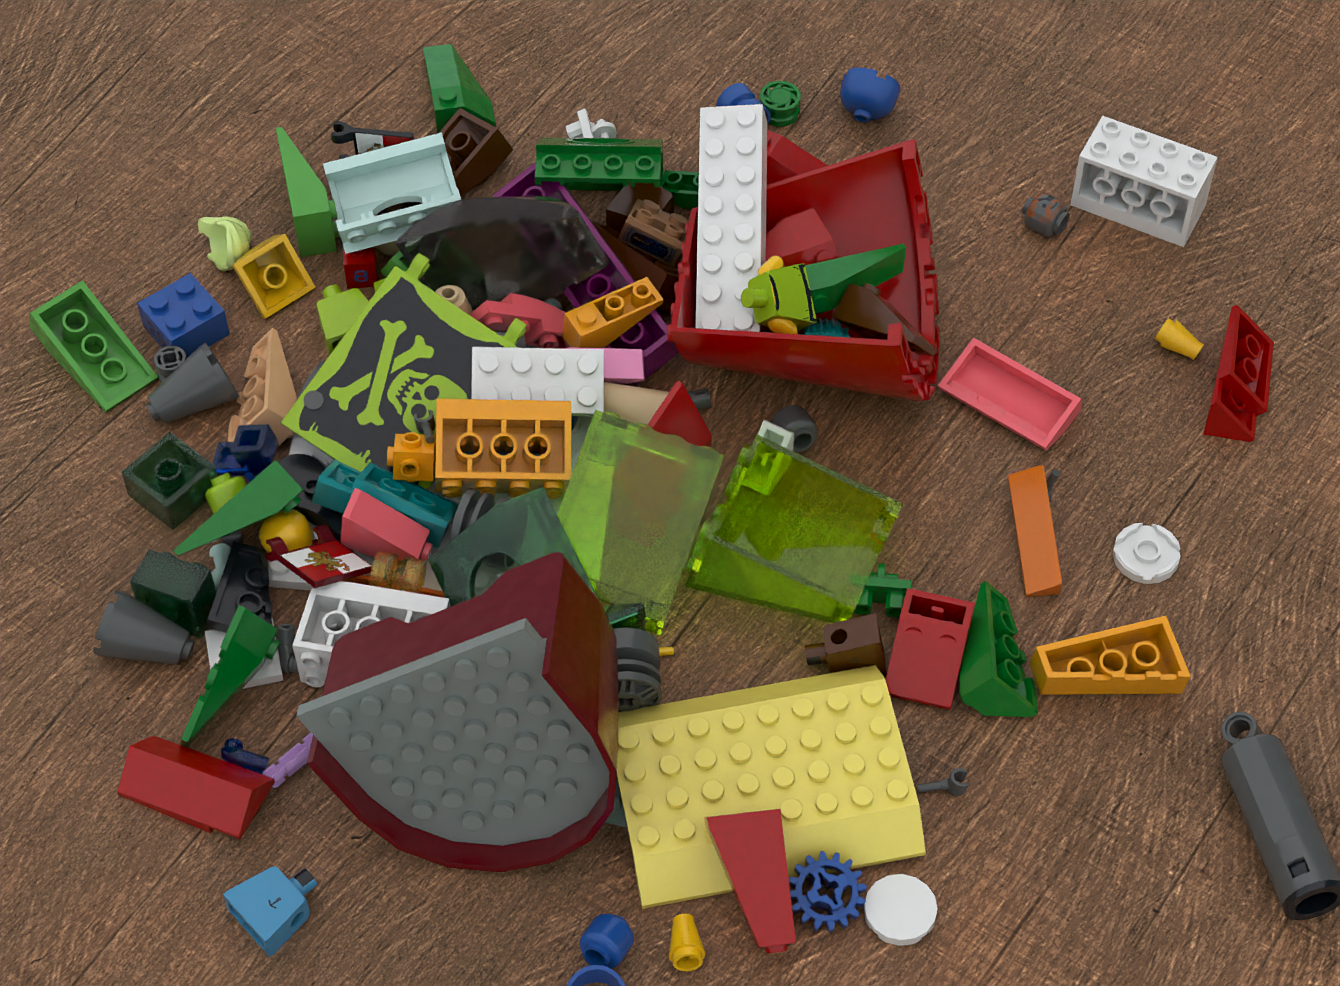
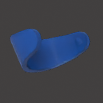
[567,965,625,986]

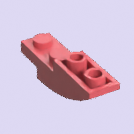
[470,293,570,349]

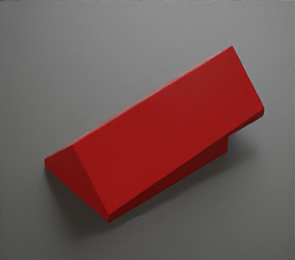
[1203,305,1274,442]
[117,735,275,840]

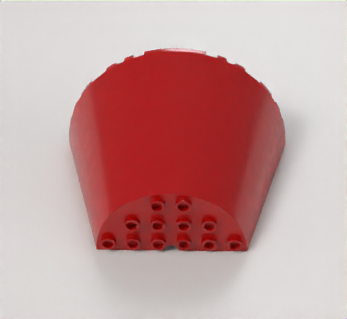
[667,139,940,402]

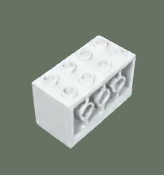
[1070,116,1218,247]
[292,581,450,687]

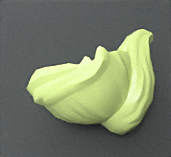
[198,216,252,272]

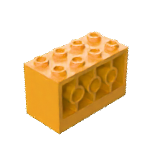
[435,399,571,499]

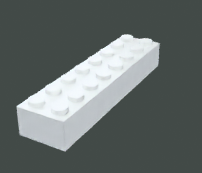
[696,104,767,332]

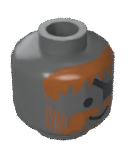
[1022,192,1070,238]

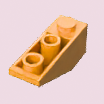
[562,277,664,348]

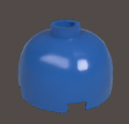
[840,67,901,123]

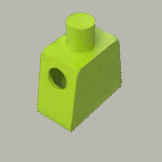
[316,285,369,356]

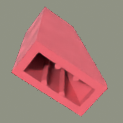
[341,488,433,573]

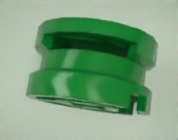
[760,81,801,127]

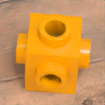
[387,432,436,482]

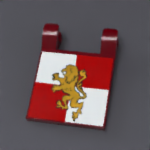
[266,525,373,588]

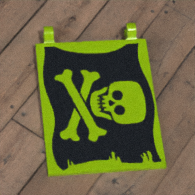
[281,253,527,490]

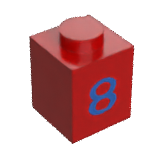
[343,246,378,289]

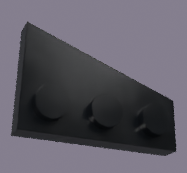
[206,541,272,633]

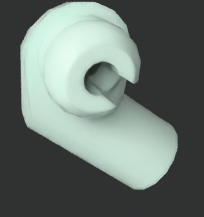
[205,543,231,591]

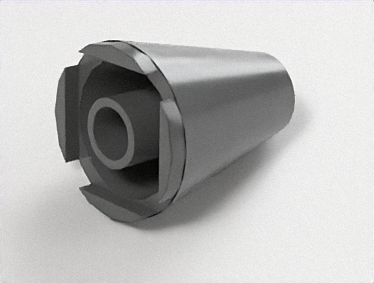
[146,342,240,424]
[93,589,195,665]

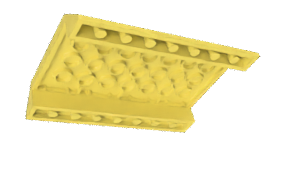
[617,665,926,909]

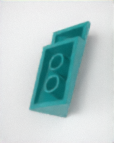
[312,460,458,548]

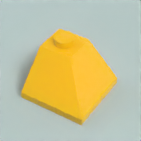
[232,234,316,319]

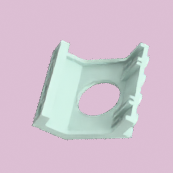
[323,133,467,254]

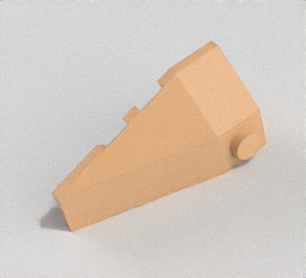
[227,328,297,449]

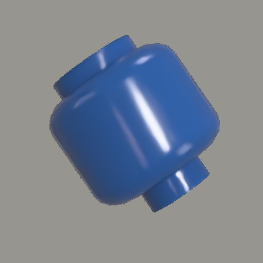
[579,914,634,969]

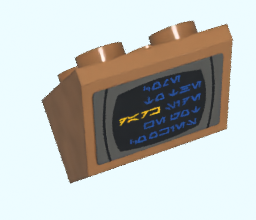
[618,199,688,266]

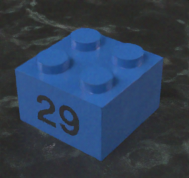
[137,273,230,358]

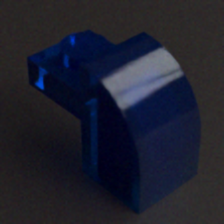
[211,424,278,482]

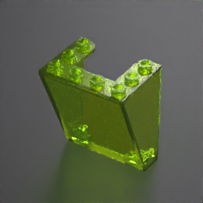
[542,410,724,636]
[684,434,903,623]

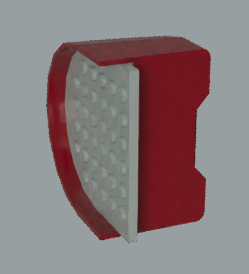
[296,552,618,872]

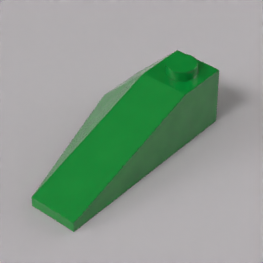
[423,44,496,134]
[805,243,906,315]
[181,605,280,747]

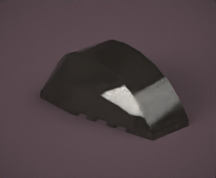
[396,195,609,311]

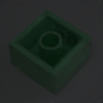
[121,432,218,530]
[130,549,217,639]

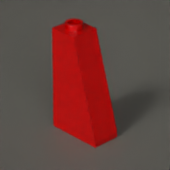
[704,809,796,953]

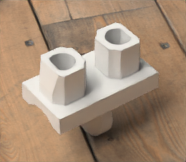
[566,108,617,138]

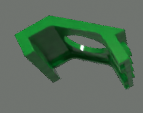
[535,137,663,191]

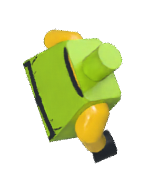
[741,256,817,334]

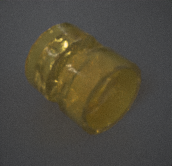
[369,550,427,594]

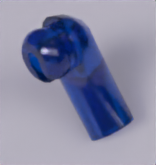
[221,738,269,774]

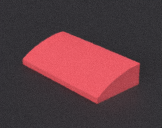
[938,338,1082,451]

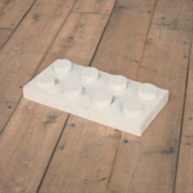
[471,347,604,416]

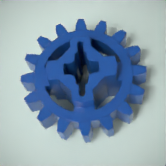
[789,851,867,933]

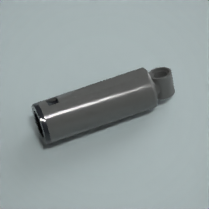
[1221,711,1340,920]

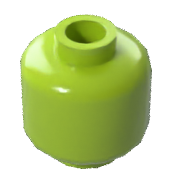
[205,472,247,514]

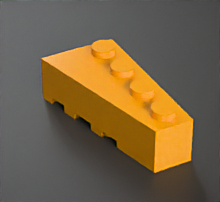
[1029,616,1191,695]

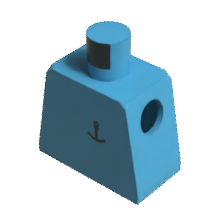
[223,866,317,958]

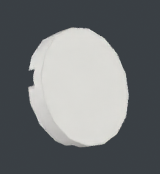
[1112,523,1180,584]
[864,874,938,946]

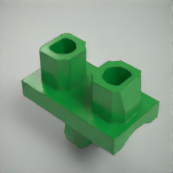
[848,563,911,618]

